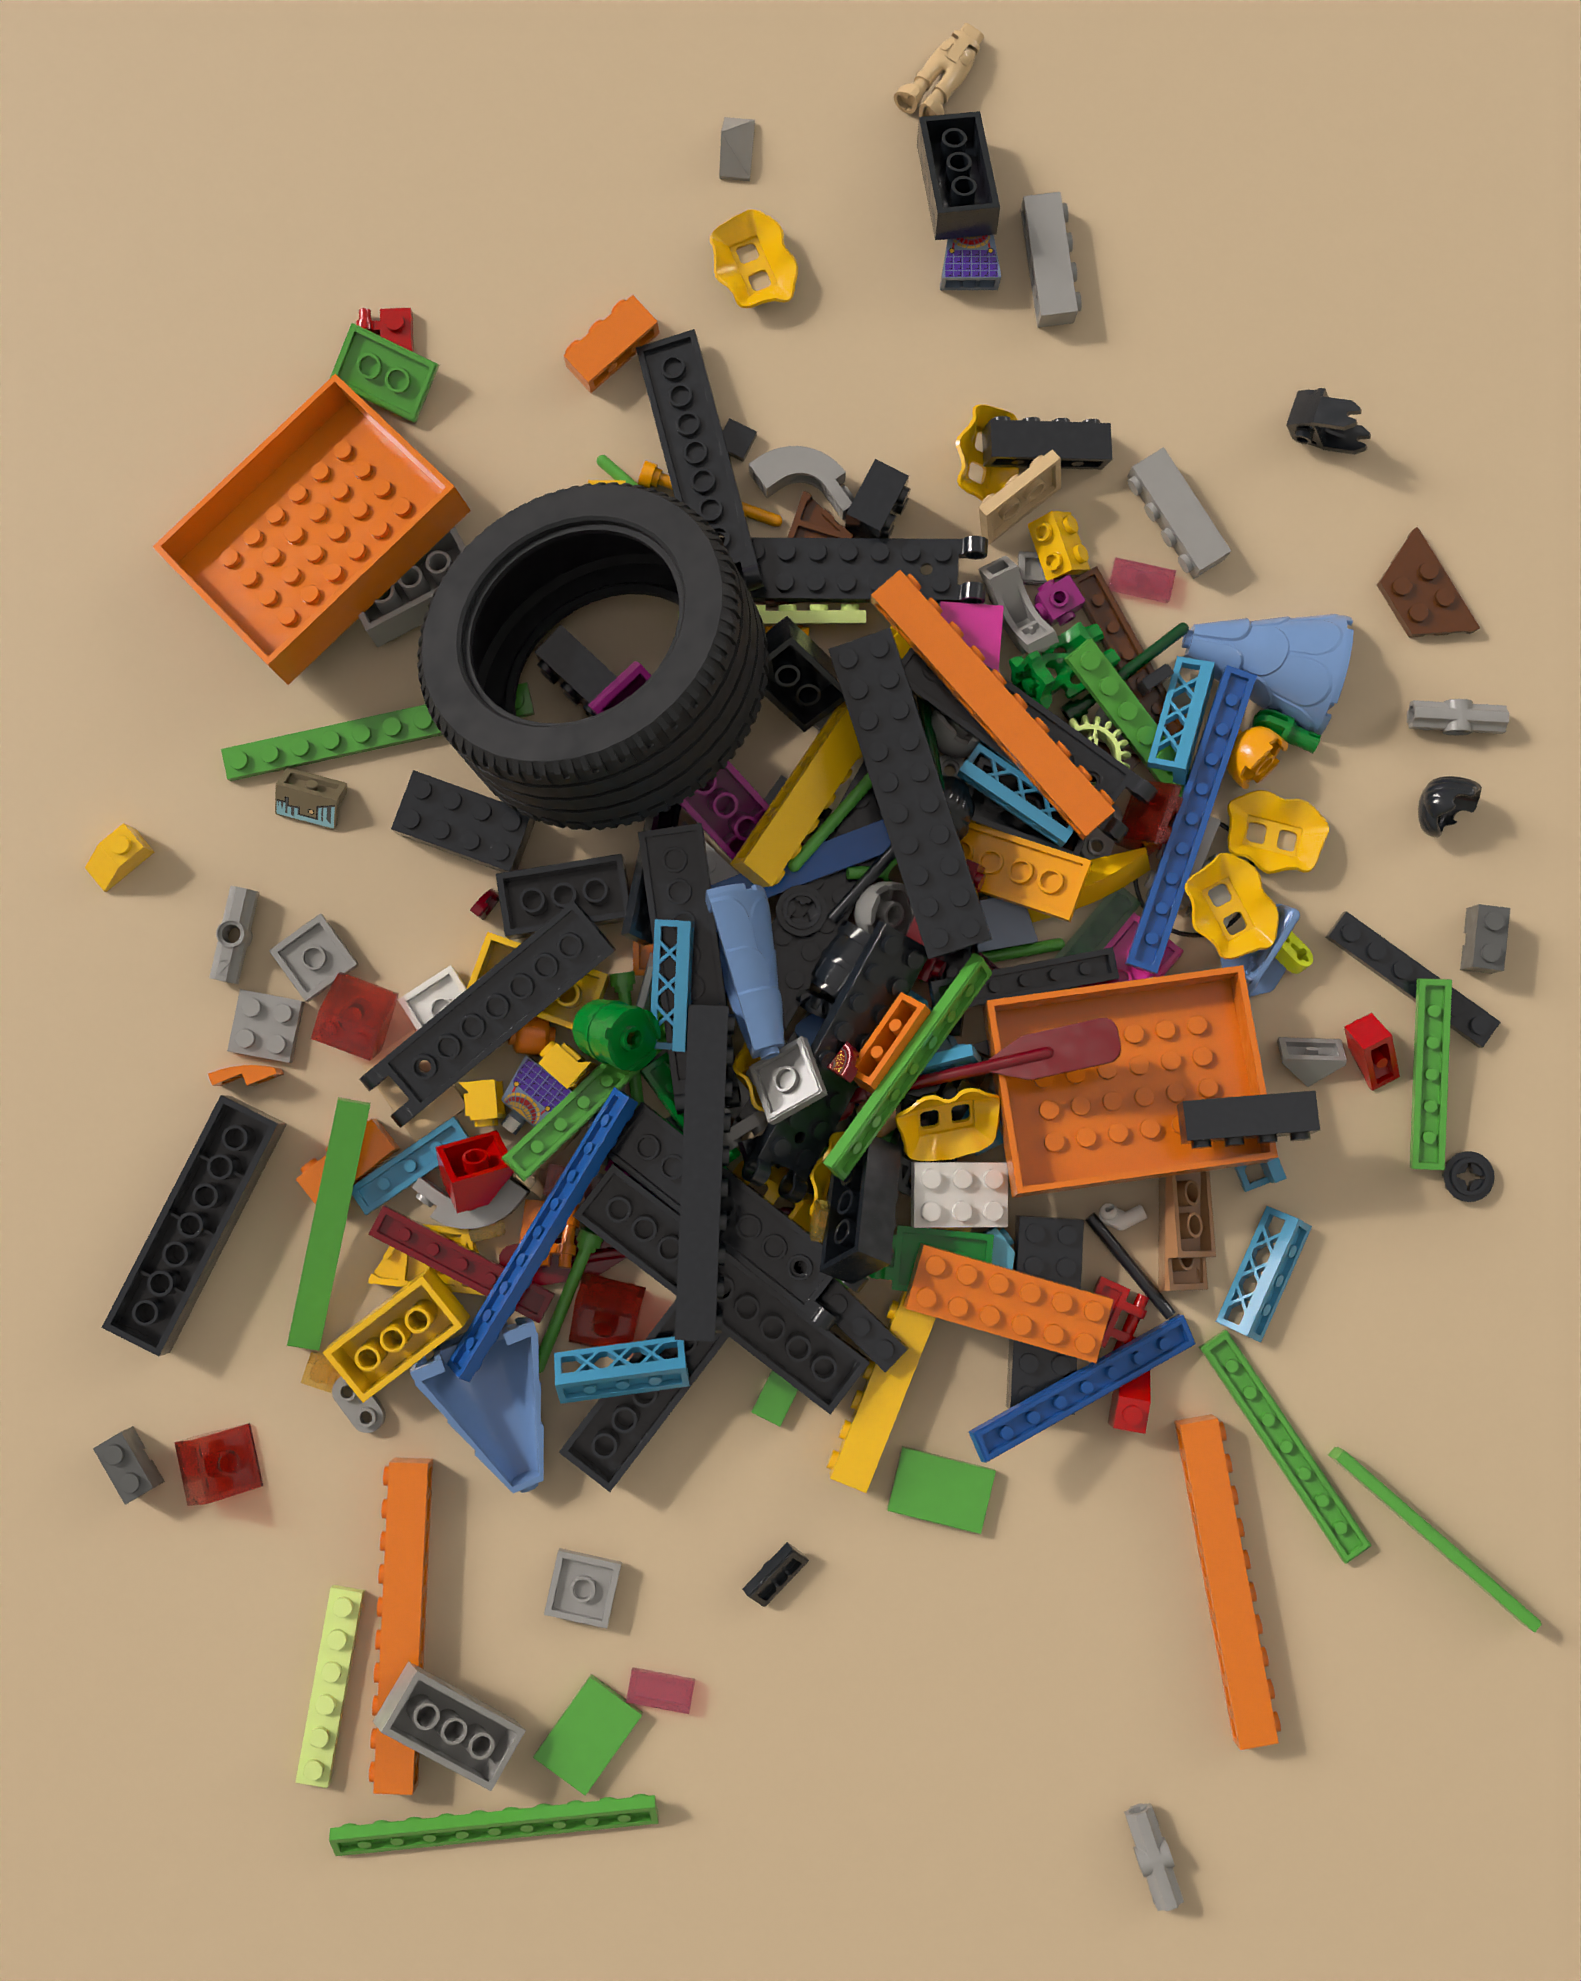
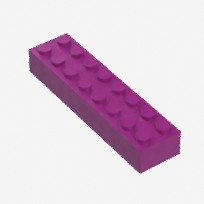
[588,661,804,861]

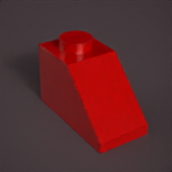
[1344,1013,1400,1091]
[1108,1370,1151,1434]

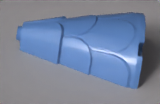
[1181,614,1354,735]
[705,883,784,1060]
[410,1317,544,1494]

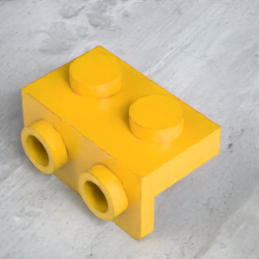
[1028,511,1090,581]

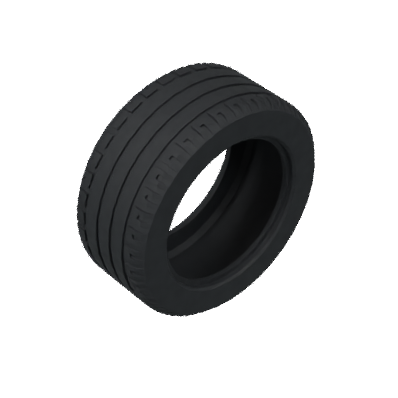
[417,482,769,830]

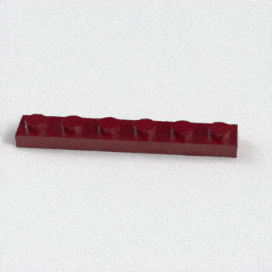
[368,1205,555,1323]

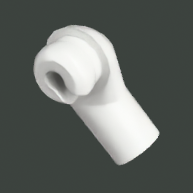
[1099,1203,1147,1231]

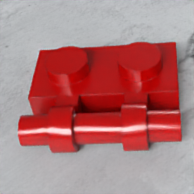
[356,308,414,352]
[1093,1276,1149,1350]

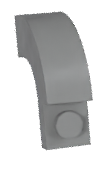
[749,446,854,521]
[978,556,1059,654]
[412,1177,531,1229]

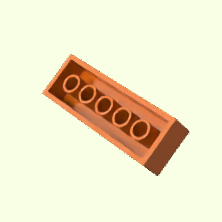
[903,1243,1114,1363]

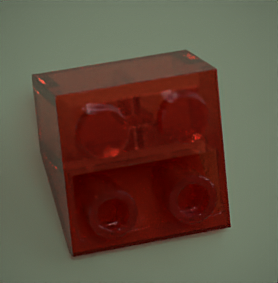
[1114,781,1183,857]

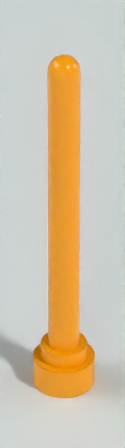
[638,461,782,527]

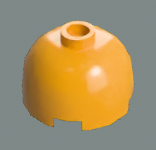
[1226,726,1288,789]

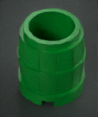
[572,999,661,1071]

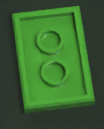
[330,323,439,423]
[887,1446,996,1534]
[533,1674,643,1796]

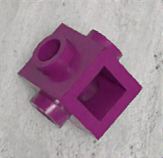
[1033,575,1086,627]

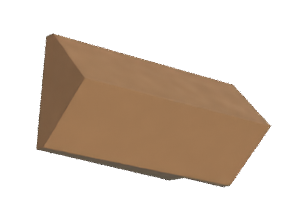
[1158,1171,1216,1292]

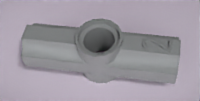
[1407,699,1509,735]
[209,886,259,984]
[1124,1803,1184,1911]

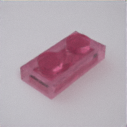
[1108,557,1176,603]

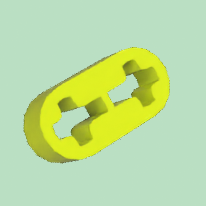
[1275,931,1313,974]

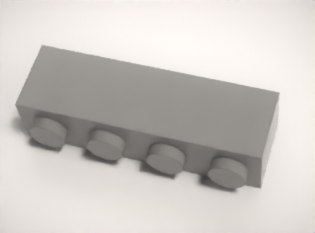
[1020,192,1082,328]
[1127,447,1231,579]

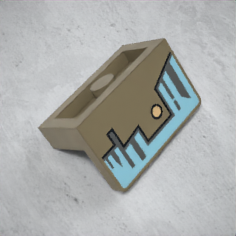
[275,767,347,830]

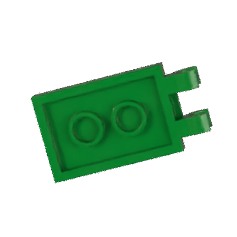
[869,1225,994,1291]

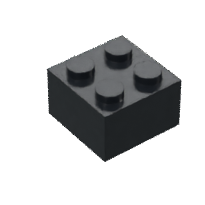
[845,459,911,538]

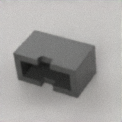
[1460,904,1510,974]
[93,1426,165,1505]

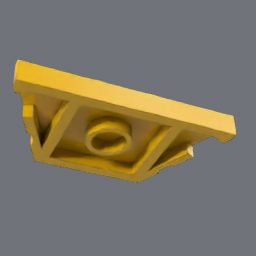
[368,1223,483,1295]

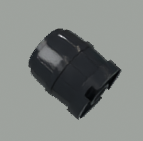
[810,919,871,999]

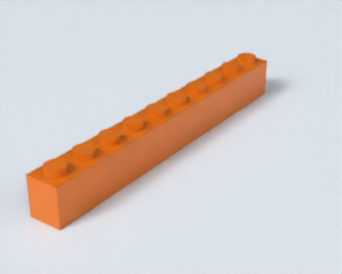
[871,570,1115,840]
[1174,1414,1281,1750]
[369,1457,433,1795]

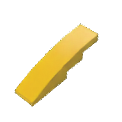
[1028,847,1151,923]

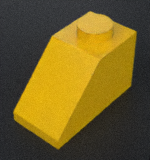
[85,823,155,892]

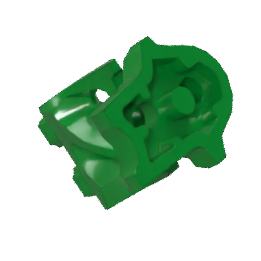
[1009,622,1120,709]

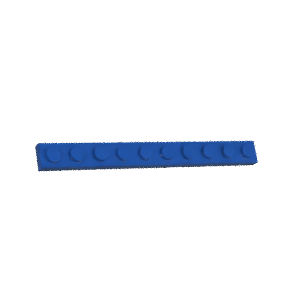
[1125,665,1257,974]
[447,1087,638,1382]

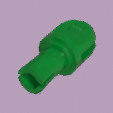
[1252,709,1321,754]

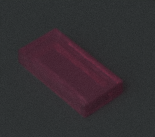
[626,1667,695,1714]

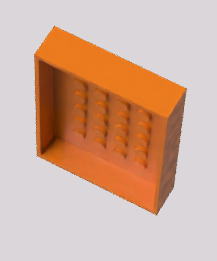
[153,374,471,685]
[982,965,1278,1198]

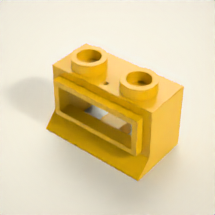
[538,1041,597,1090]
[459,1079,506,1127]

